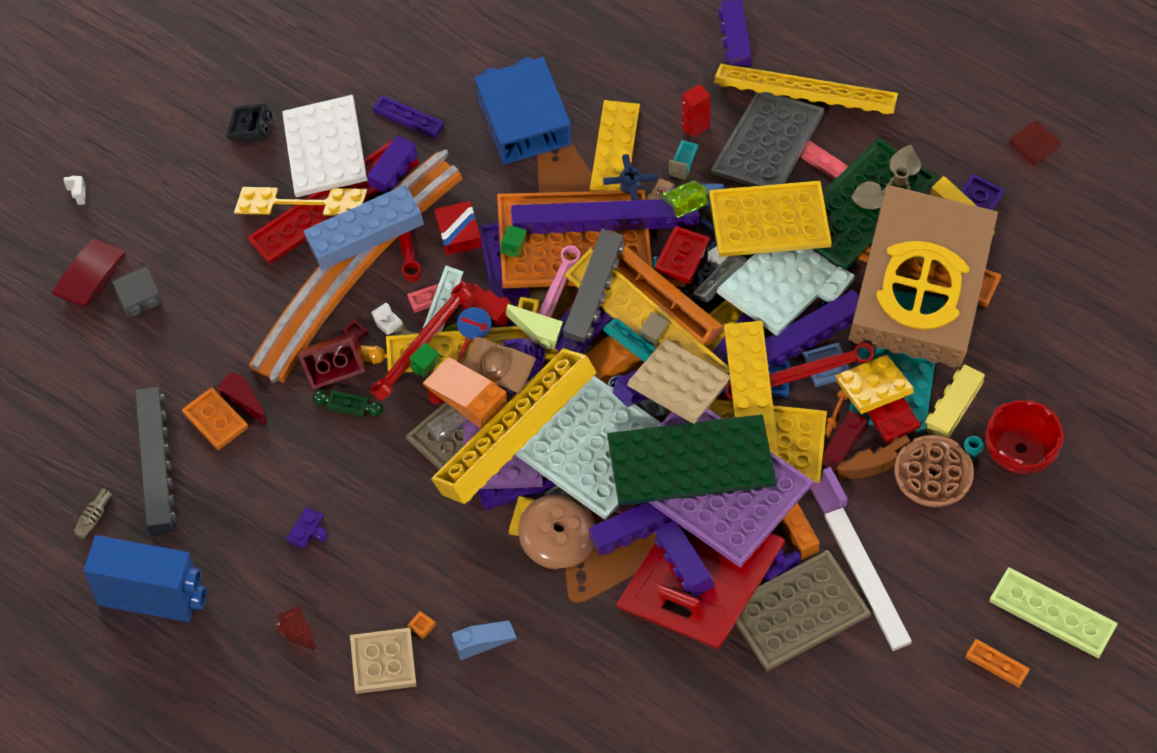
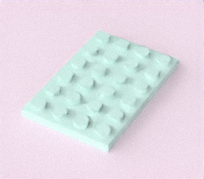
[716,249,838,336]

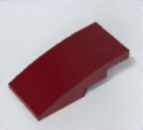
[52,238,125,308]

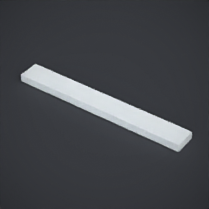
[825,508,912,651]

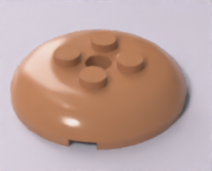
[895,435,974,507]
[518,494,596,570]

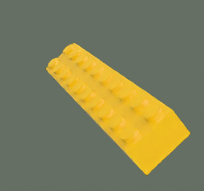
[431,348,597,504]

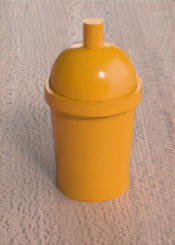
[361,345,387,364]

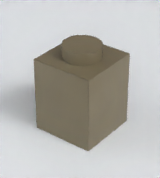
[639,312,669,346]

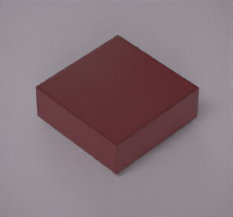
[341,319,368,341]

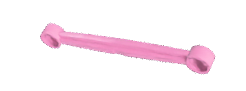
[527,246,580,344]

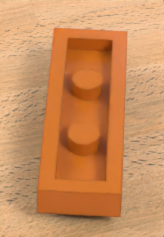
[965,639,1030,688]

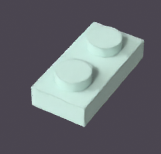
[818,266,855,303]

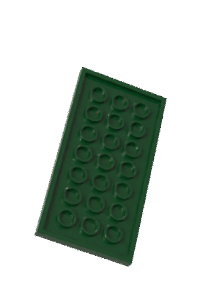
[815,138,937,270]
[607,414,776,506]

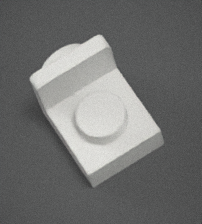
[64,176,86,205]

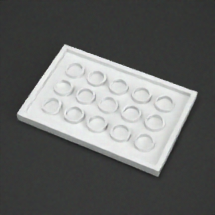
[282,95,368,197]

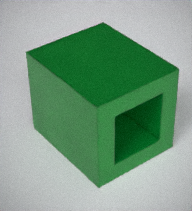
[501,225,526,258]
[410,343,440,378]

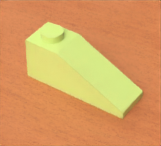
[506,304,563,349]

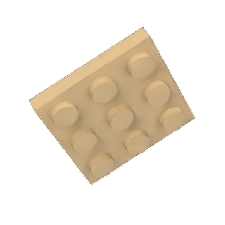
[350,628,416,694]

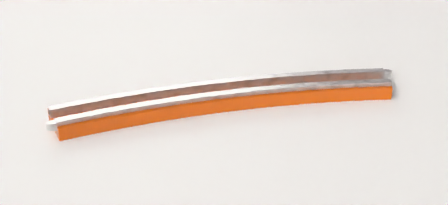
[249,150,462,383]

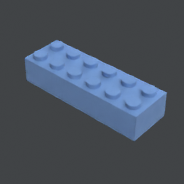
[303,185,424,270]

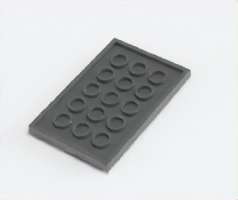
[711,92,825,187]

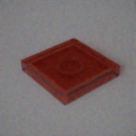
[1009,120,1061,166]

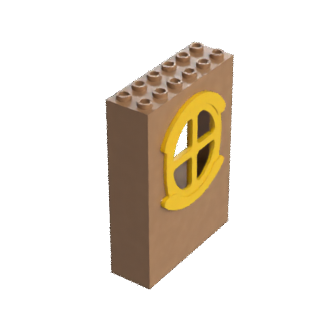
[848,185,998,368]

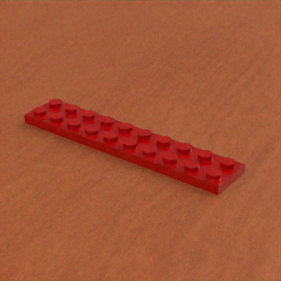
[248,139,419,265]

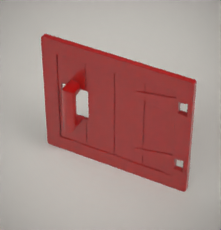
[616,524,785,649]

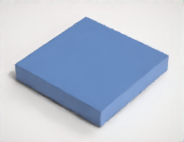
[802,342,850,387]

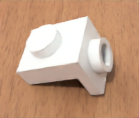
[372,303,403,335]

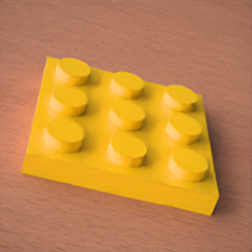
[835,355,914,414]

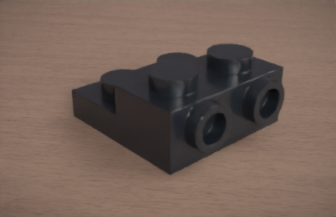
[226,103,273,143]

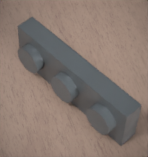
[692,256,744,303]

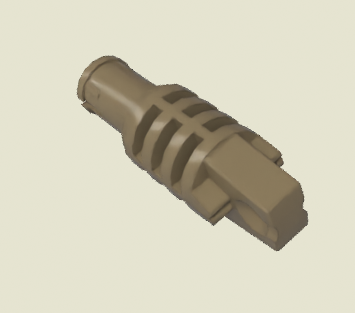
[74,489,112,539]

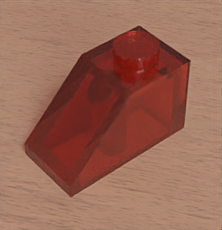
[276,606,316,650]

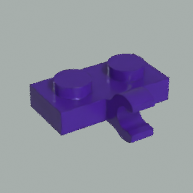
[286,507,328,549]
[764,550,801,582]

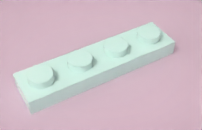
[423,266,463,332]

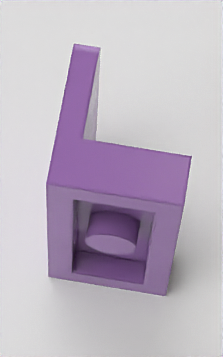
[810,467,848,515]

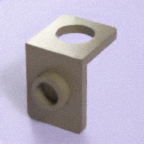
[668,160,691,180]

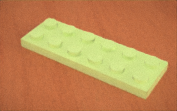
[989,567,1118,659]

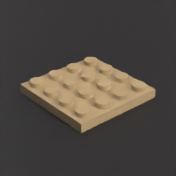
[627,339,730,424]

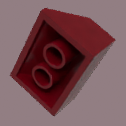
[298,331,366,390]

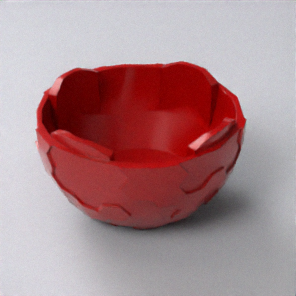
[985,400,1064,474]

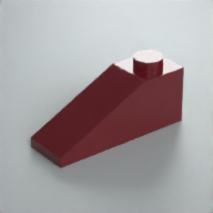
[217,371,267,425]
[822,411,867,473]

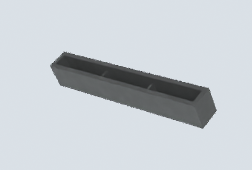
[135,387,176,535]

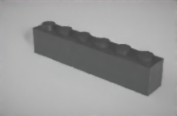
[563,229,626,344]

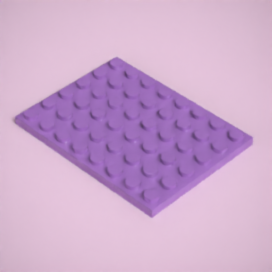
[648,408,813,568]

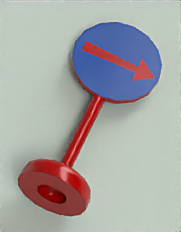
[457,307,491,364]

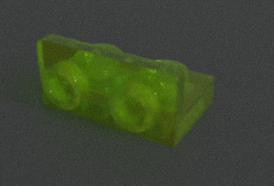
[663,180,708,217]

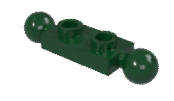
[312,390,383,418]

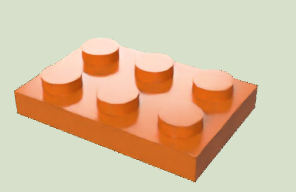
[182,387,248,451]

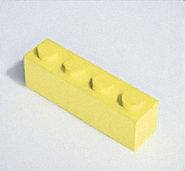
[925,364,985,438]

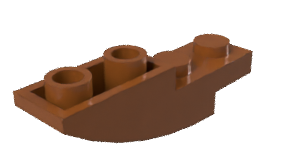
[836,435,910,480]

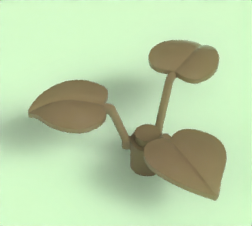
[851,145,921,210]

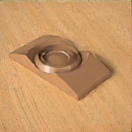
[463,337,536,394]

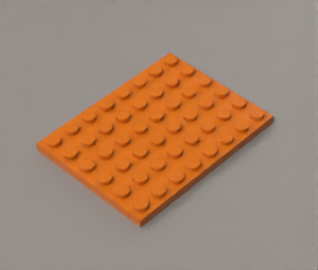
[497,190,652,288]

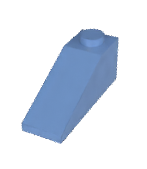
[452,621,517,661]

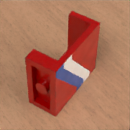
[434,201,482,255]

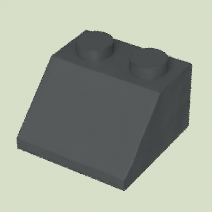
[112,266,162,318]

